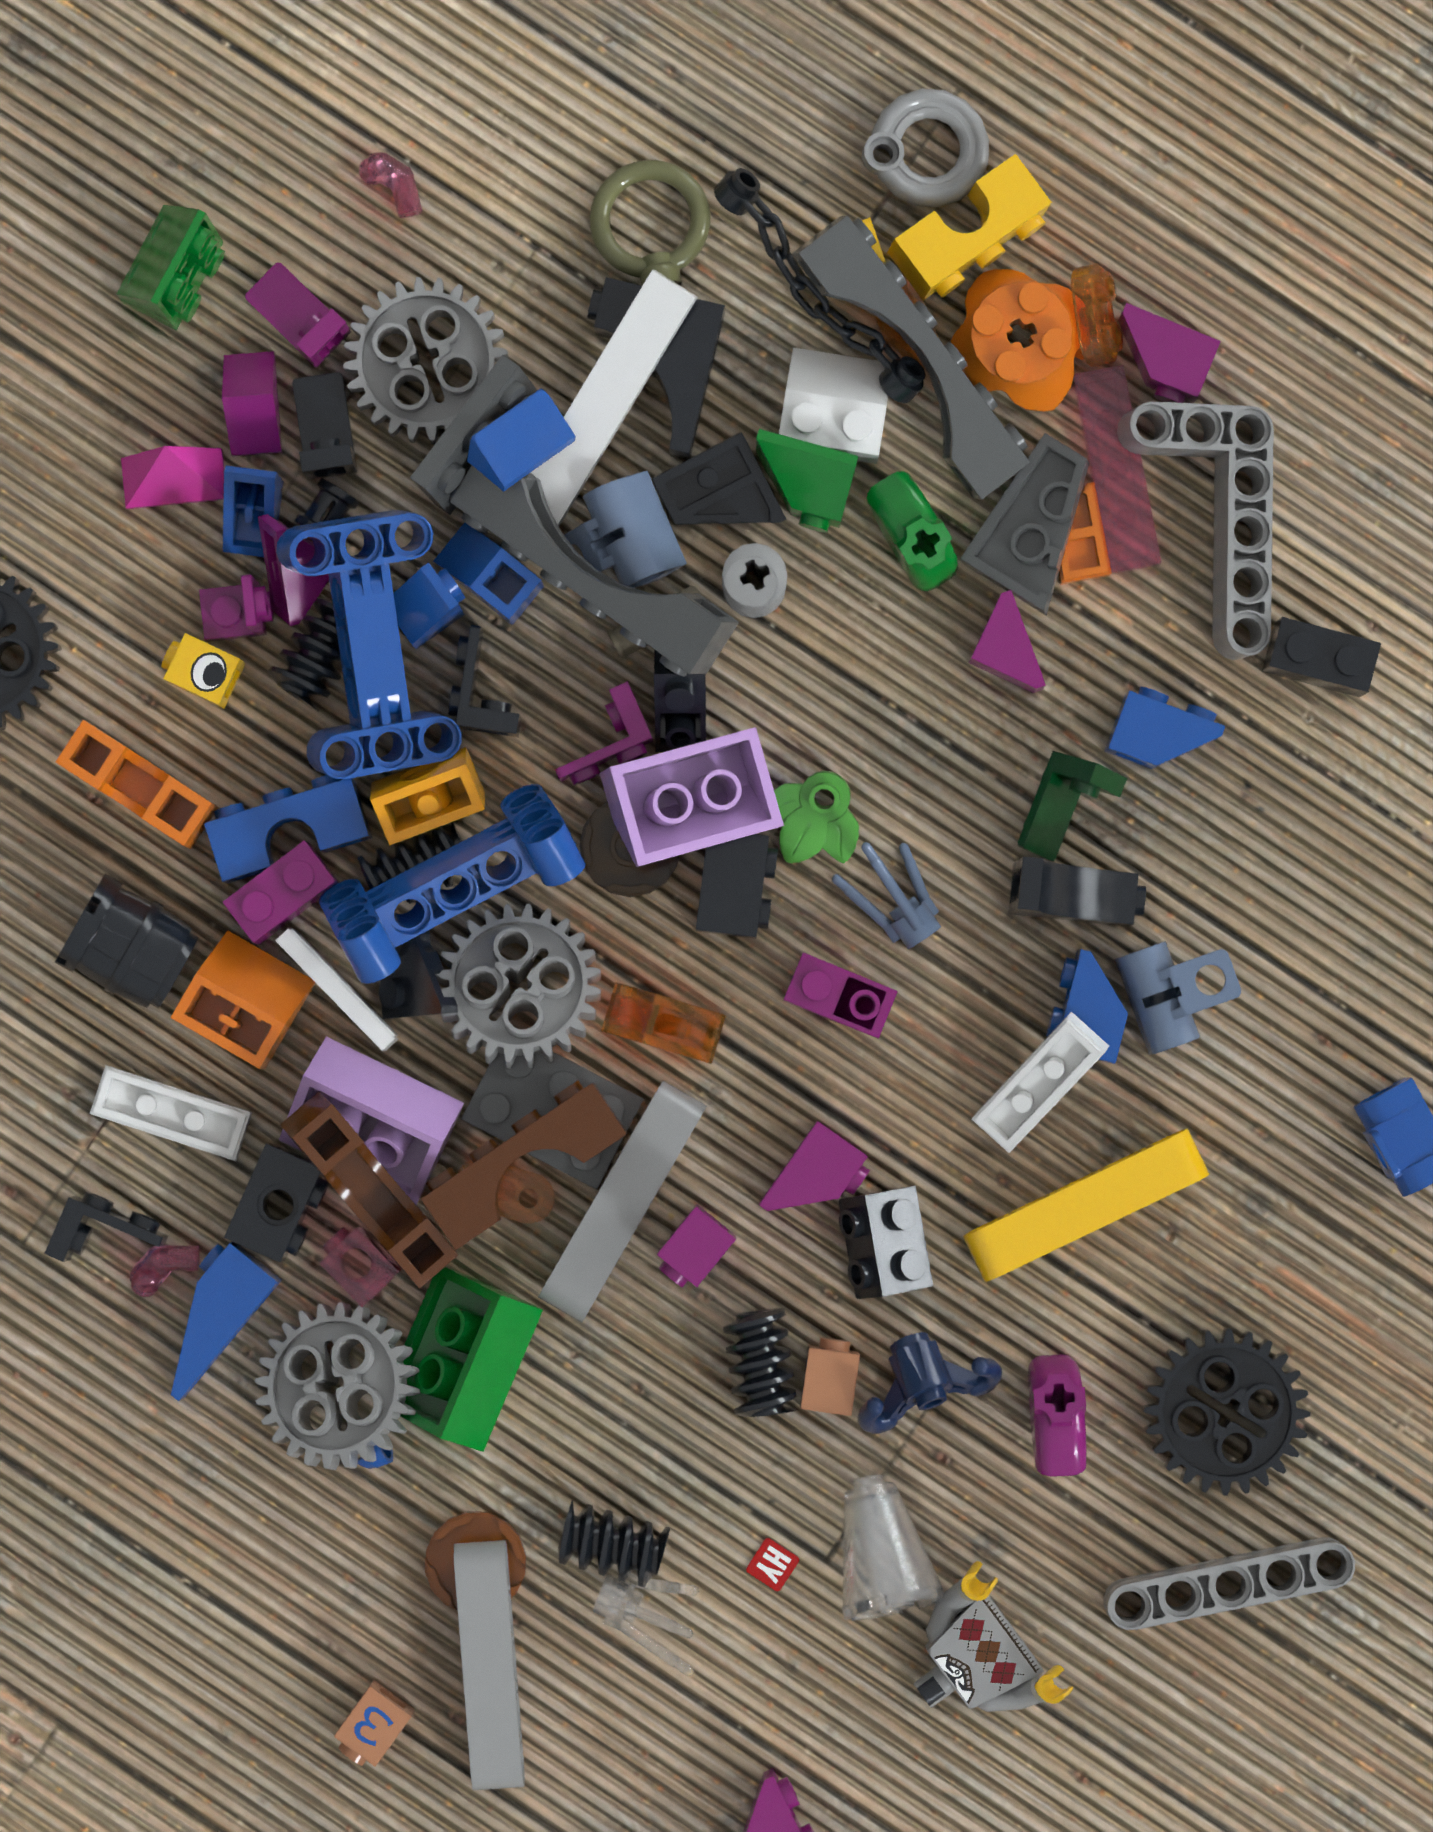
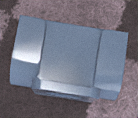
[564,471,687,588]
[1115,941,1241,1055]

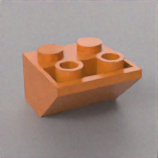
[170,930,316,1069]

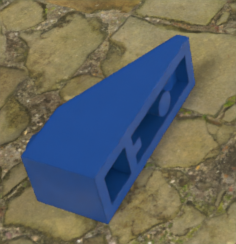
[171,1242,282,1401]

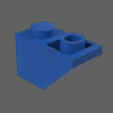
[433,522,544,625]
[393,562,466,650]
[1104,686,1225,769]
[1046,949,1128,1064]

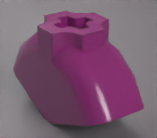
[1028,1354,1087,1477]

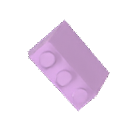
[600,727,784,867]
[279,1036,464,1205]

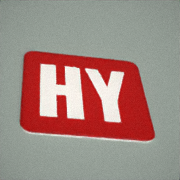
[746,1538,799,1592]

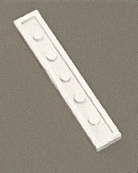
[531,270,698,527]

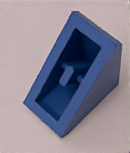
[223,465,284,557]

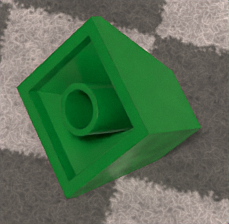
[756,429,858,533]

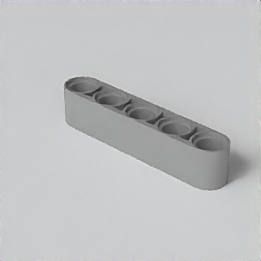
[538,1081,707,1323]
[1103,1537,1355,1630]
[454,1540,525,1791]

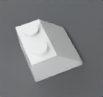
[779,347,888,464]

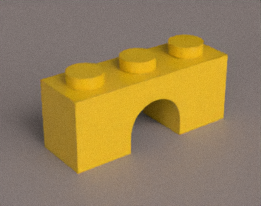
[887,154,1052,301]

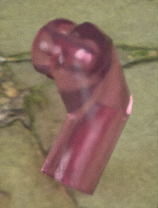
[359,152,423,218]

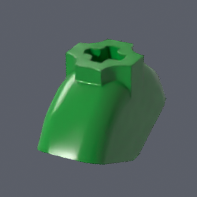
[866,471,958,592]

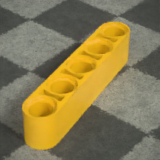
[963,1128,1210,1282]

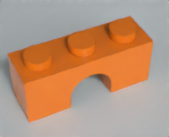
[55,719,219,849]

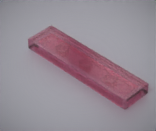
[1073,365,1162,574]

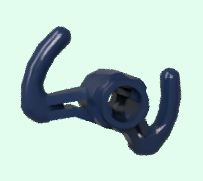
[857,1332,1002,1434]

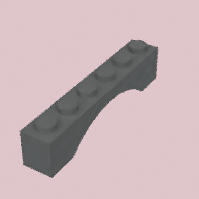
[792,215,1030,500]
[450,466,739,677]

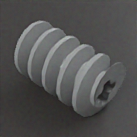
[722,543,787,618]

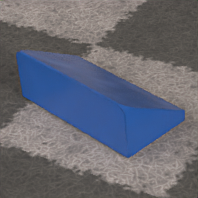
[467,388,576,492]

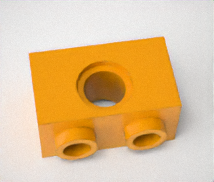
[370,747,485,846]

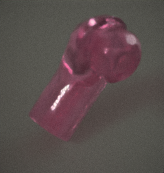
[130,1245,200,1297]

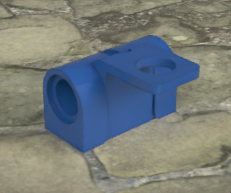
[1354,1077,1433,1197]

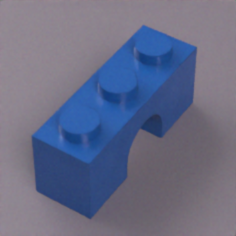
[204,775,373,884]

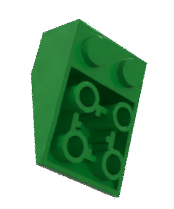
[116,205,225,331]

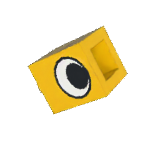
[161,633,246,709]

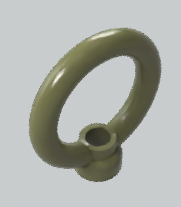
[590,160,711,286]

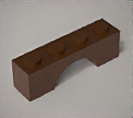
[421,1080,628,1250]
[280,1092,458,1289]

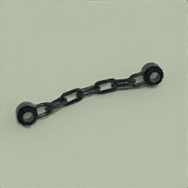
[714,168,926,404]

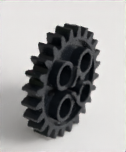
[0,576,62,730]
[1142,1328,1311,1496]

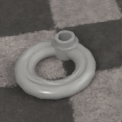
[862,88,989,207]

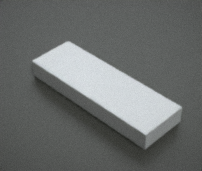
[275,928,398,1051]
[971,1012,1109,1153]
[90,1065,252,1161]

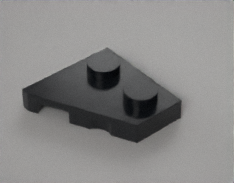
[651,432,786,524]
[379,930,458,1019]

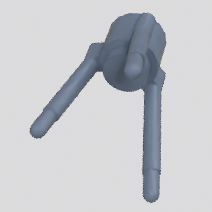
[832,842,941,949]

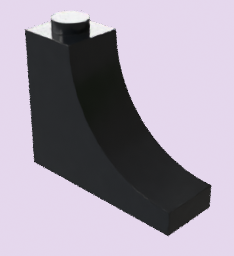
[587,277,725,460]
[1008,856,1146,926]

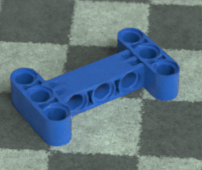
[276,510,462,779]
[319,784,585,984]

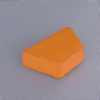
[1058,482,1111,585]

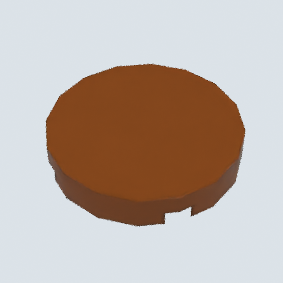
[425,1511,526,1610]

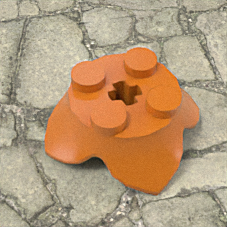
[951,269,1090,412]

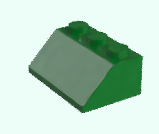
[400,1266,543,1452]

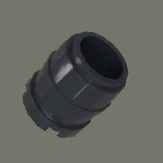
[54,873,199,1008]

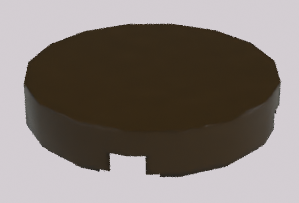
[579,801,679,898]

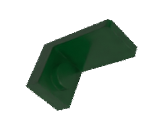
[1018,751,1127,861]

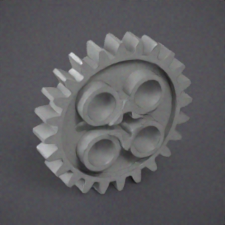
[343,277,509,444]
[436,904,601,1069]
[255,1302,420,1470]

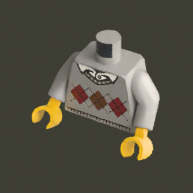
[914,1561,1073,1712]

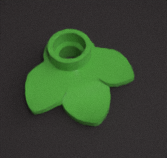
[774,771,859,863]

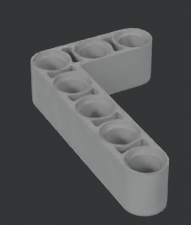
[1117,402,1274,660]

